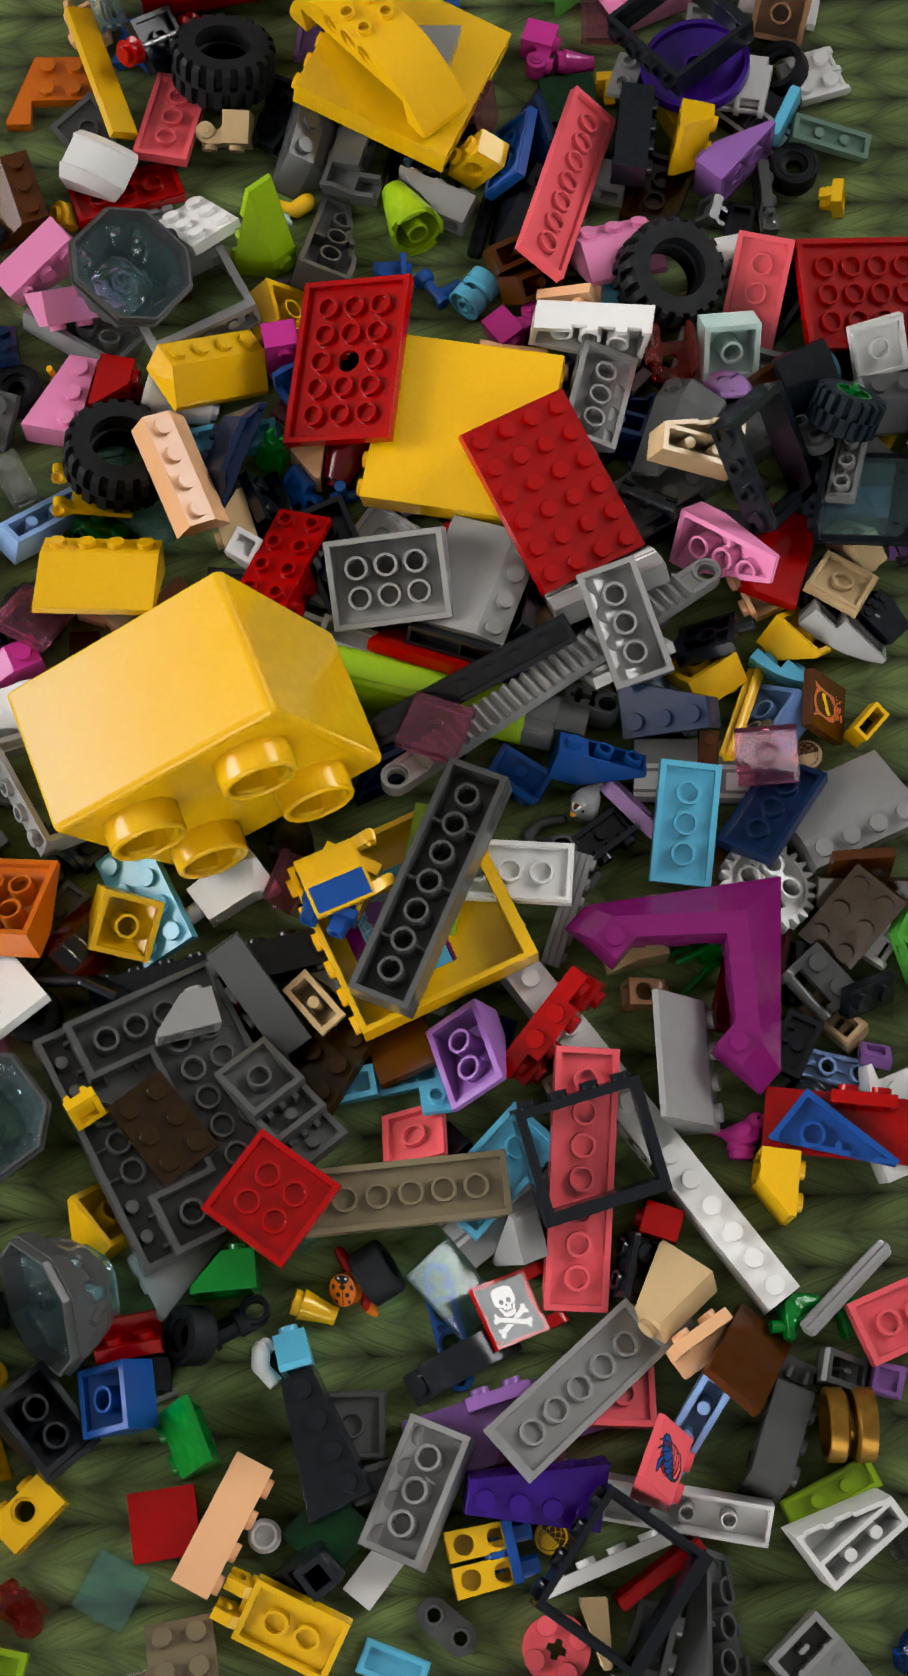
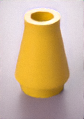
[288,1288,339,1326]

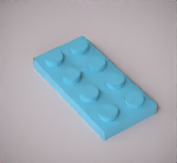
[648,758,722,888]
[95,852,198,968]
[456,1101,550,1242]

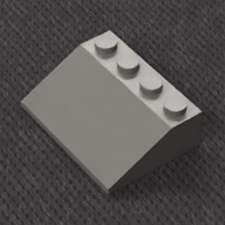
[417,515,530,646]
[323,526,453,632]
[790,750,908,879]
[652,989,724,1136]

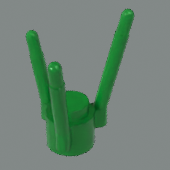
[668,943,723,996]

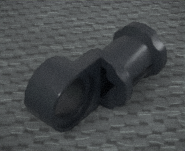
[216,1294,270,1351]

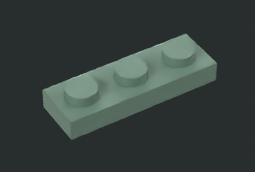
[788,112,872,164]

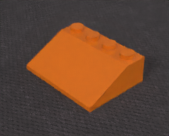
[0,858,60,958]

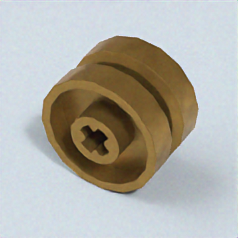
[818,1387,880,1463]

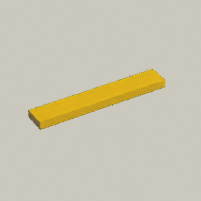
[64,6,138,140]

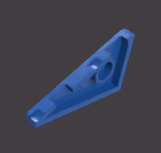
[768,1088,900,1168]

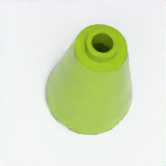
[381,180,444,256]

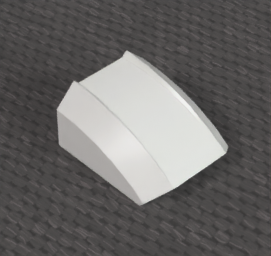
[59,129,138,203]

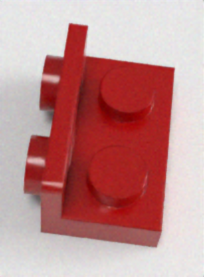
[94,1309,164,1365]

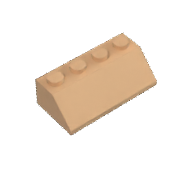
[131,410,230,539]

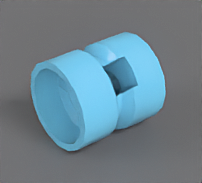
[449,266,500,320]

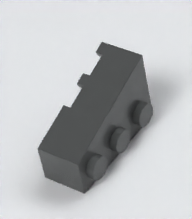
[736,1378,817,1506]

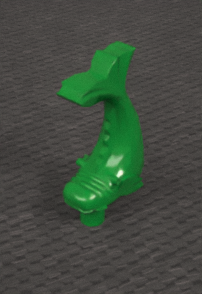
[768,1292,855,1342]

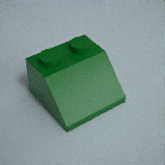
[189,1242,262,1302]

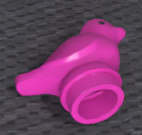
[709,1111,764,1160]

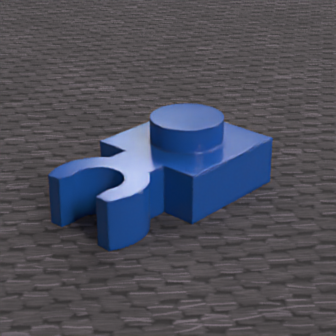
[282,464,324,510]

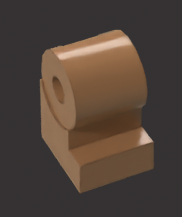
[620,977,669,1012]

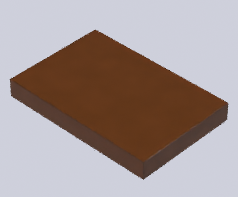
[702,1302,792,1417]

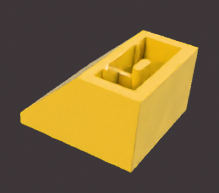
[750,1146,806,1226]

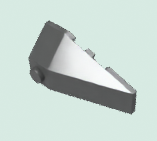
[290,194,357,291]
[631,377,727,477]
[675,1548,751,1676]

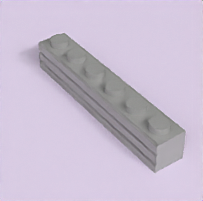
[541,850,597,968]

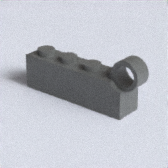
[205,931,312,1062]

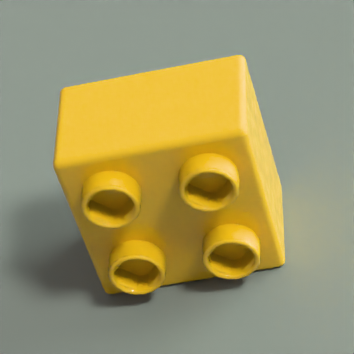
[8,571,382,879]

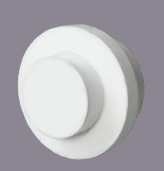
[248,1518,282,1554]

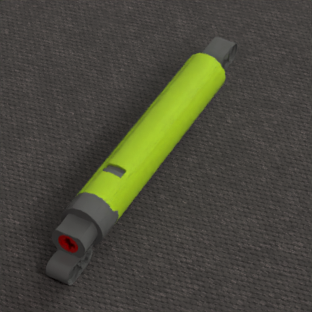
[336,644,620,752]

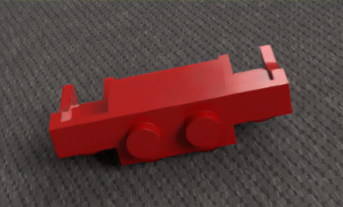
[506,965,607,1086]

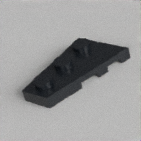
[251,73,294,156]

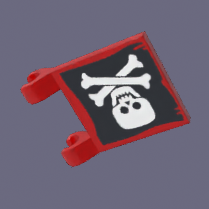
[468,1260,569,1352]

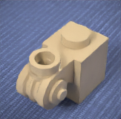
[195,109,254,154]

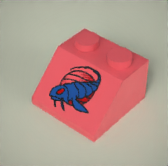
[629,1412,695,1514]

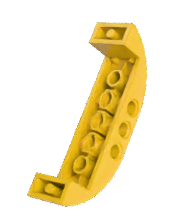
[290,0,468,140]

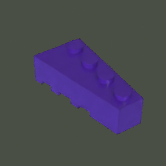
[461,1455,610,1533]

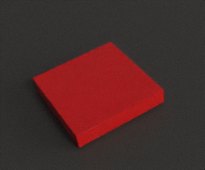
[127,1484,200,1565]

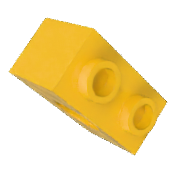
[447,128,510,190]
[0,1474,71,1555]

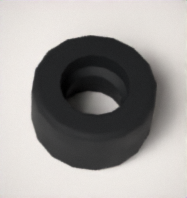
[348,1240,405,1306]

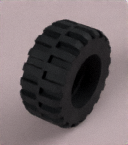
[171,13,276,112]
[612,216,726,333]
[63,399,160,513]

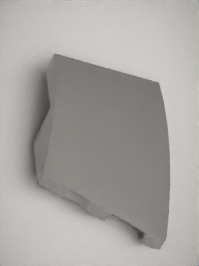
[127,1237,225,1322]

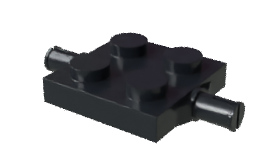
[671,611,757,668]

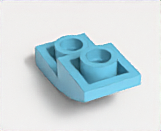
[748,649,806,690]

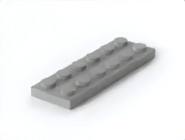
[483,1298,671,1484]

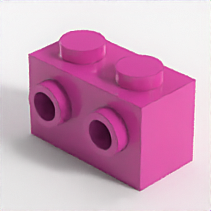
[260,318,299,379]

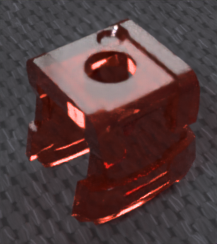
[645,320,699,383]

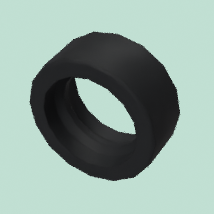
[759,40,809,97]

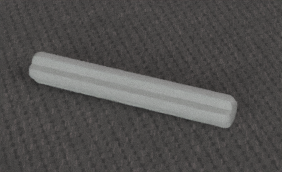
[800,1240,891,1337]

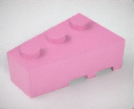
[0,216,86,307]
[21,354,99,447]

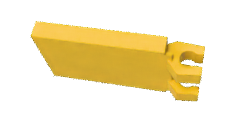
[209,1566,353,1676]

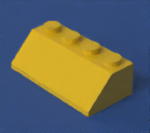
[146,329,269,412]

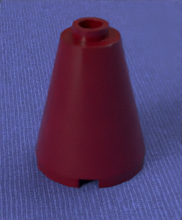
[322,443,370,491]

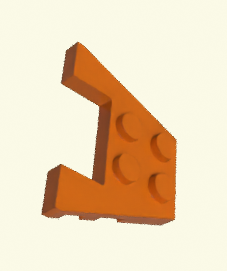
[6,57,94,132]

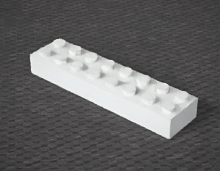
[602,1472,775,1548]

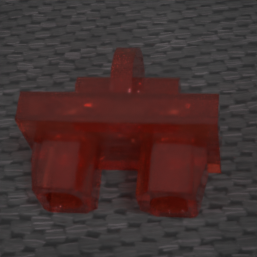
[0,1578,49,1640]

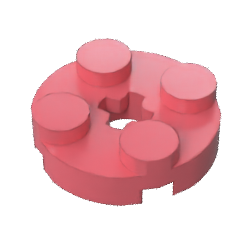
[522,1614,591,1676]

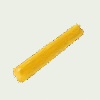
[718,667,764,762]

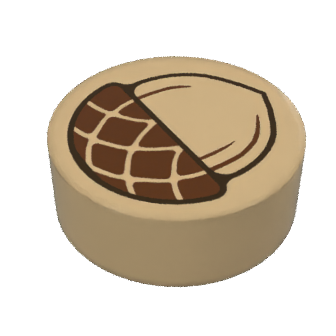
[791,740,822,769]

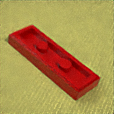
[611,1535,706,1612]

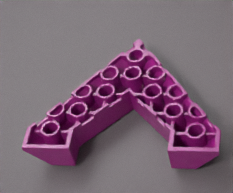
[565,876,781,1095]

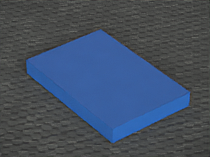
[484,105,538,201]

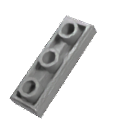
[825,438,868,504]

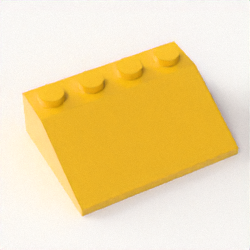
[32,535,165,615]

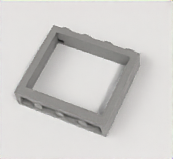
[123,241,263,355]
[0,732,87,857]

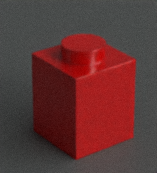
[633,1199,685,1246]

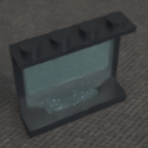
[807,447,908,547]

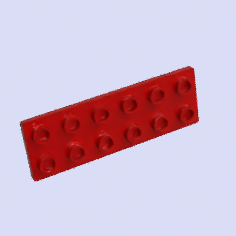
[240,509,332,617]
[761,1084,908,1166]

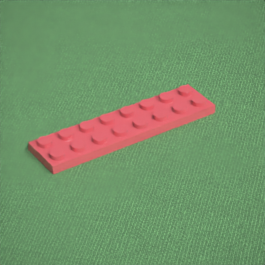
[515,85,616,283]
[541,1045,620,1313]

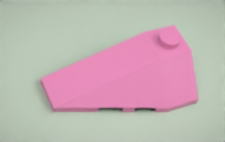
[669,501,780,584]

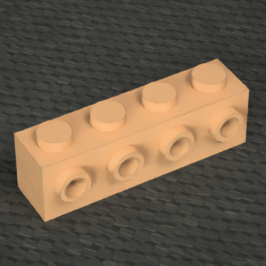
[170,1451,275,1600]

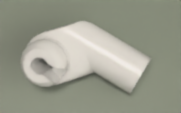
[251,1337,282,1390]

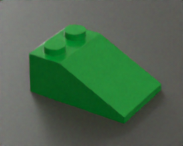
[156,1394,223,1481]

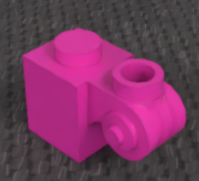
[520,17,562,80]
[481,301,537,346]

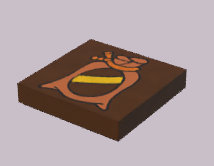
[801,668,846,746]

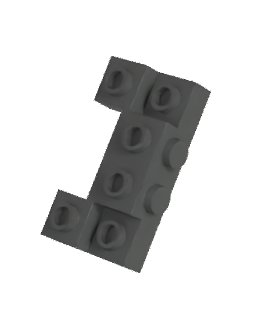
[319,125,385,208]

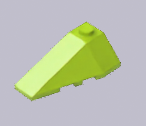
[230,173,297,278]

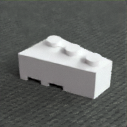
[780,1487,908,1591]

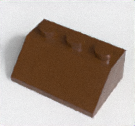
[0,150,49,251]

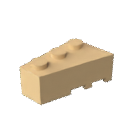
[647,417,746,482]

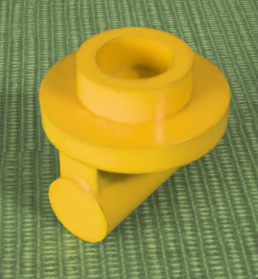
[49,200,79,232]

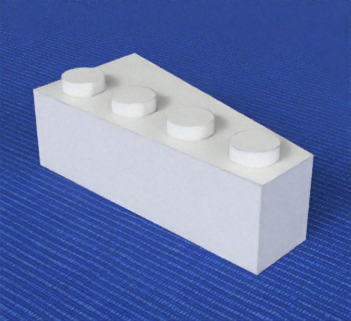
[528,300,655,367]

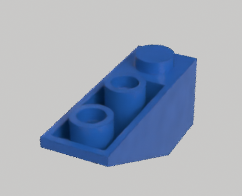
[548,732,647,785]

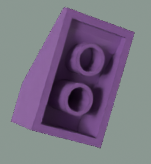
[693,120,776,205]
[426,998,507,1112]

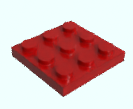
[201,1128,342,1269]

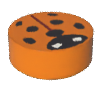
[329,1272,362,1307]

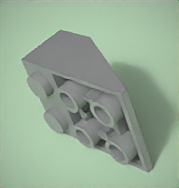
[762,1610,873,1676]

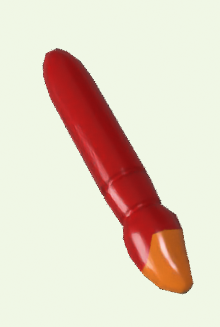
[335,1246,379,1317]

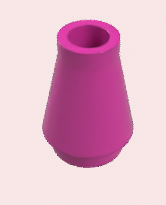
[554,48,595,75]

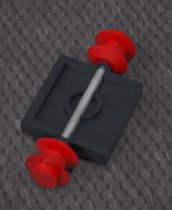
[116,5,201,76]

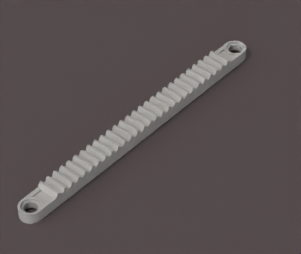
[380,558,721,797]

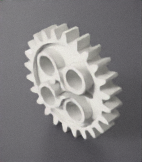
[717,846,816,934]

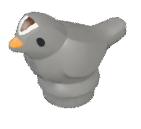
[568,782,604,824]

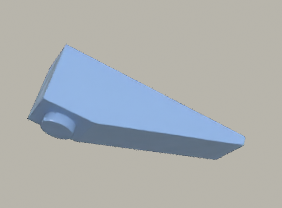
[0,486,78,565]
[673,1371,730,1480]

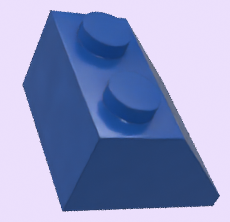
[77,1359,159,1440]

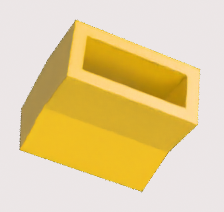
[843,701,890,748]

